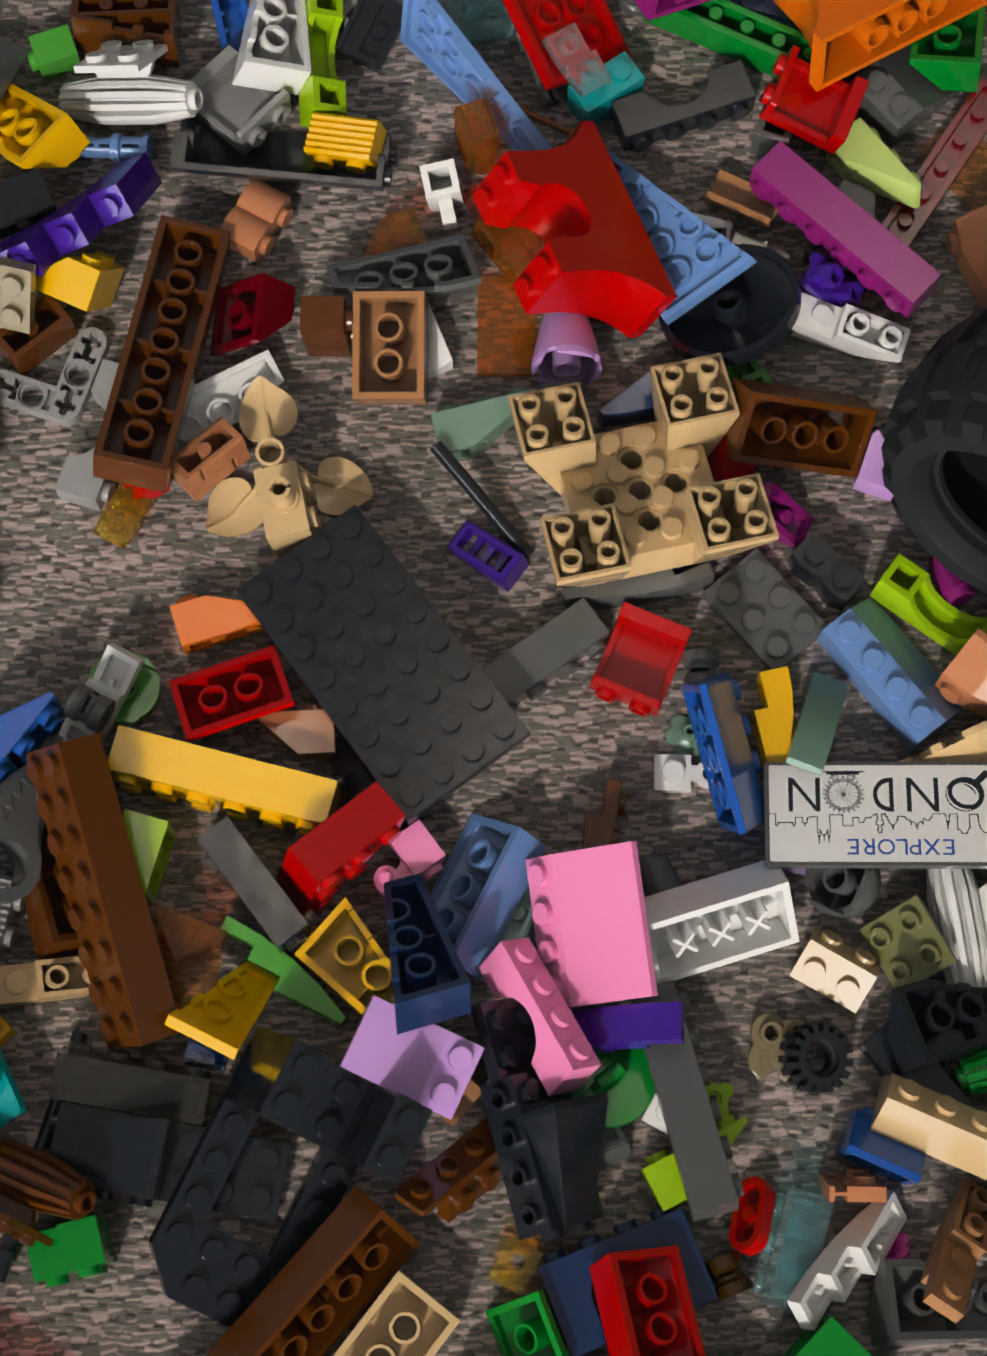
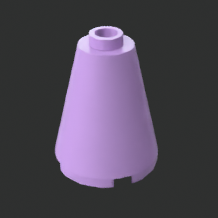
[531,312,602,385]

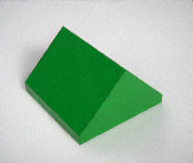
[485,1288,568,1356]

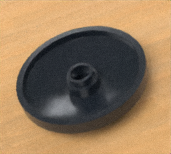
[659,244,802,367]

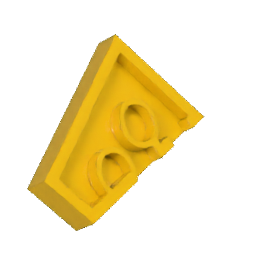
[164,961,280,1060]

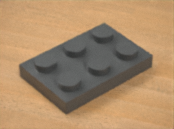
[701,548,827,670]

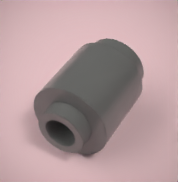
[639,851,682,896]

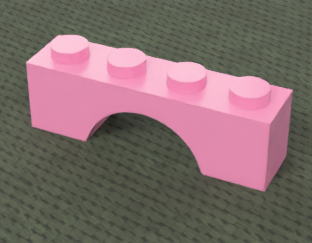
[478,937,601,1096]

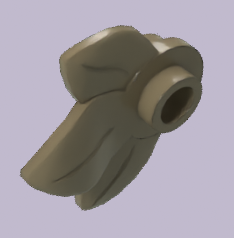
[747,1013,816,1081]

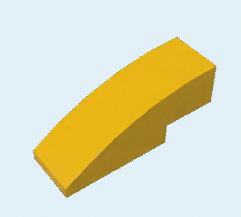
[750,666,794,771]

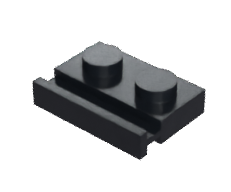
[335,0,403,73]

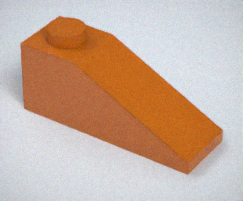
[169,594,265,655]

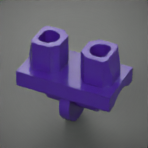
[799,253,864,308]

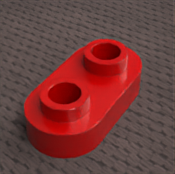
[729,1176,776,1256]

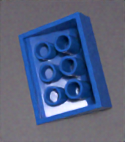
[680,673,764,835]

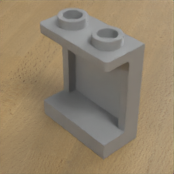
[190,45,292,156]

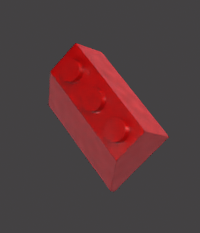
[168,645,295,742]
[589,1245,706,1356]

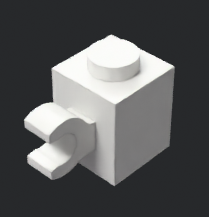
[419,158,464,231]

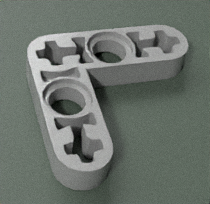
[0,327,109,426]

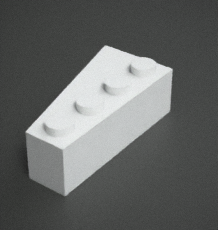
[232,0,311,95]

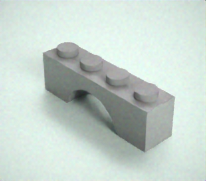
[55,359,119,512]

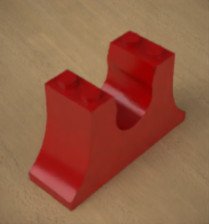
[472,121,678,338]

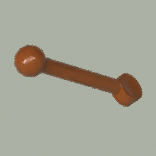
[519,104,577,137]

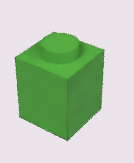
[27,24,81,82]

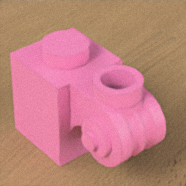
[373,819,446,897]

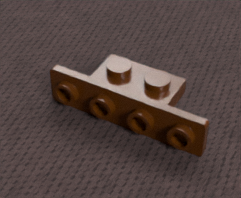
[395,1117,501,1223]

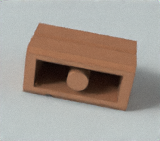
[171,417,251,502]

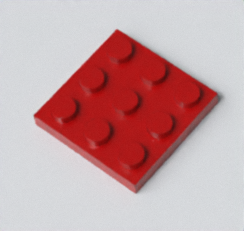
[502,0,633,90]

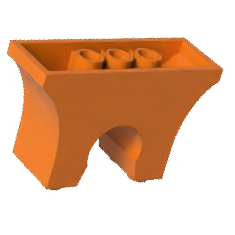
[774,0,987,92]

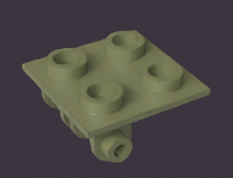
[859,894,958,988]

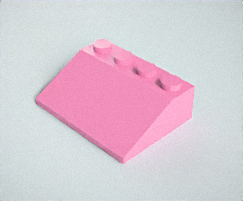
[525,841,658,1008]

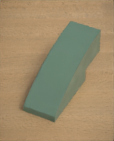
[785,672,848,776]

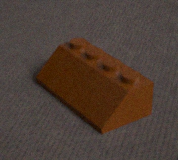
[726,377,878,478]

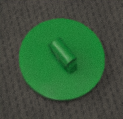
[571,1049,655,1128]

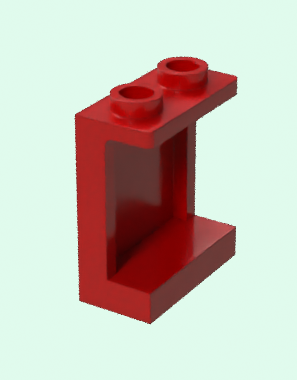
[759,45,869,154]
[589,602,692,717]

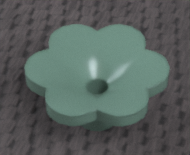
[665,715,699,756]

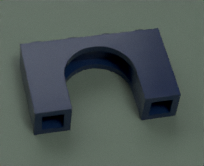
[536,1208,718,1356]

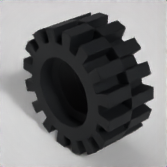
[778,1023,854,1093]

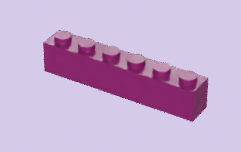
[749,141,942,318]

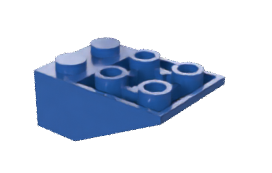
[0,692,65,782]

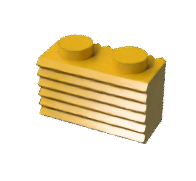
[304,112,387,174]

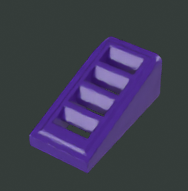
[447,520,529,592]

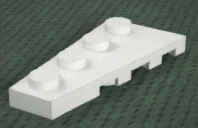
[177,350,284,451]

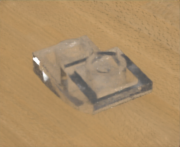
[542,22,612,97]

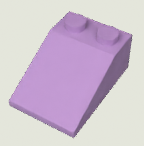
[339,995,485,1120]

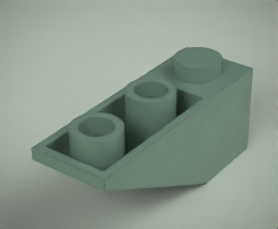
[430,387,536,460]

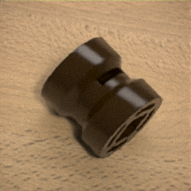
[704,1250,754,1302]

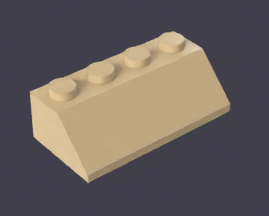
[870,1073,987,1180]

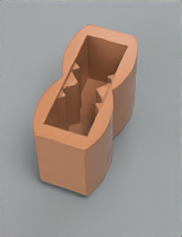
[220,179,294,263]

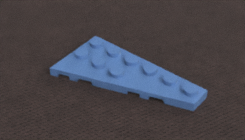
[400,0,552,151]

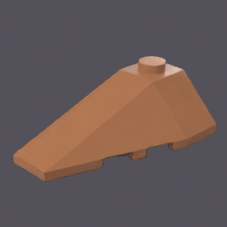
[946,205,987,309]
[934,628,987,718]

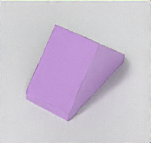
[852,430,893,502]

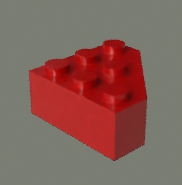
[276,781,406,917]

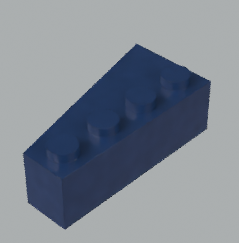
[383,873,471,1034]

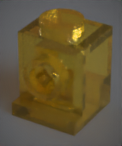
[487,1234,543,1296]

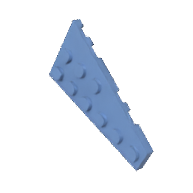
[607,149,757,325]

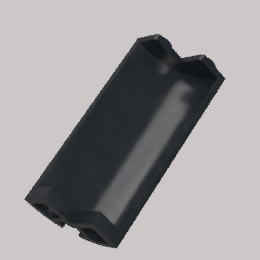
[170,114,398,191]

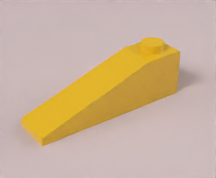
[0,83,90,169]

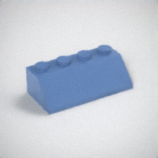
[816,597,964,752]
[430,813,547,980]

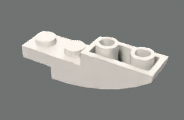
[791,292,911,363]

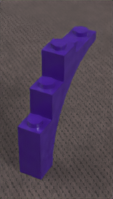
[0,152,162,277]

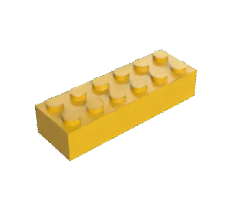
[108,725,342,836]

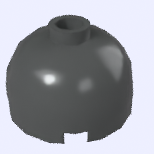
[804,868,882,918]

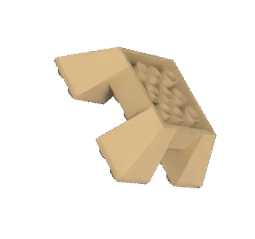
[508,353,779,587]

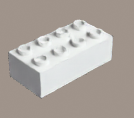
[644,860,800,985]

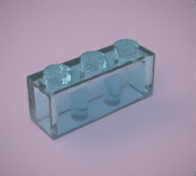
[752,1186,834,1312]

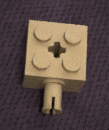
[253,460,323,558]

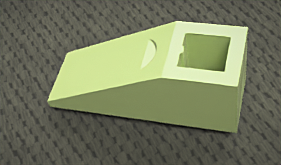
[826,118,922,209]

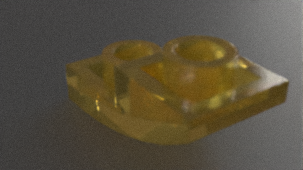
[93,483,162,550]

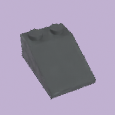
[857,44,961,148]

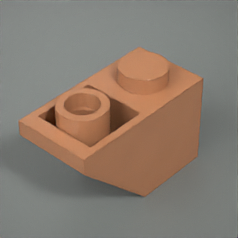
[259,704,337,761]

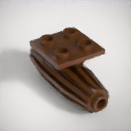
[0,1137,97,1247]

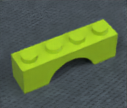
[299,0,347,128]
[870,553,987,656]

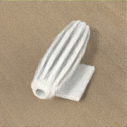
[58,39,203,125]
[926,869,987,988]

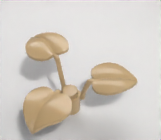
[205,375,374,537]

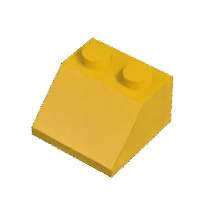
[36,251,125,312]

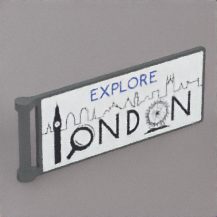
[764,762,987,869]

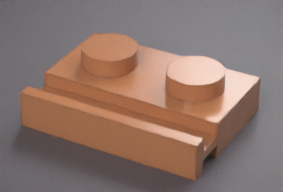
[818,1166,887,1203]

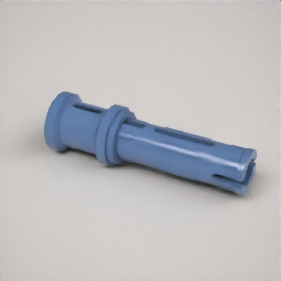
[79,132,153,164]

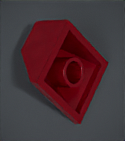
[210,273,296,356]

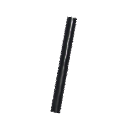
[430,440,534,558]

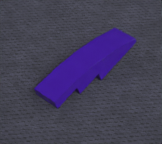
[572,1001,685,1054]

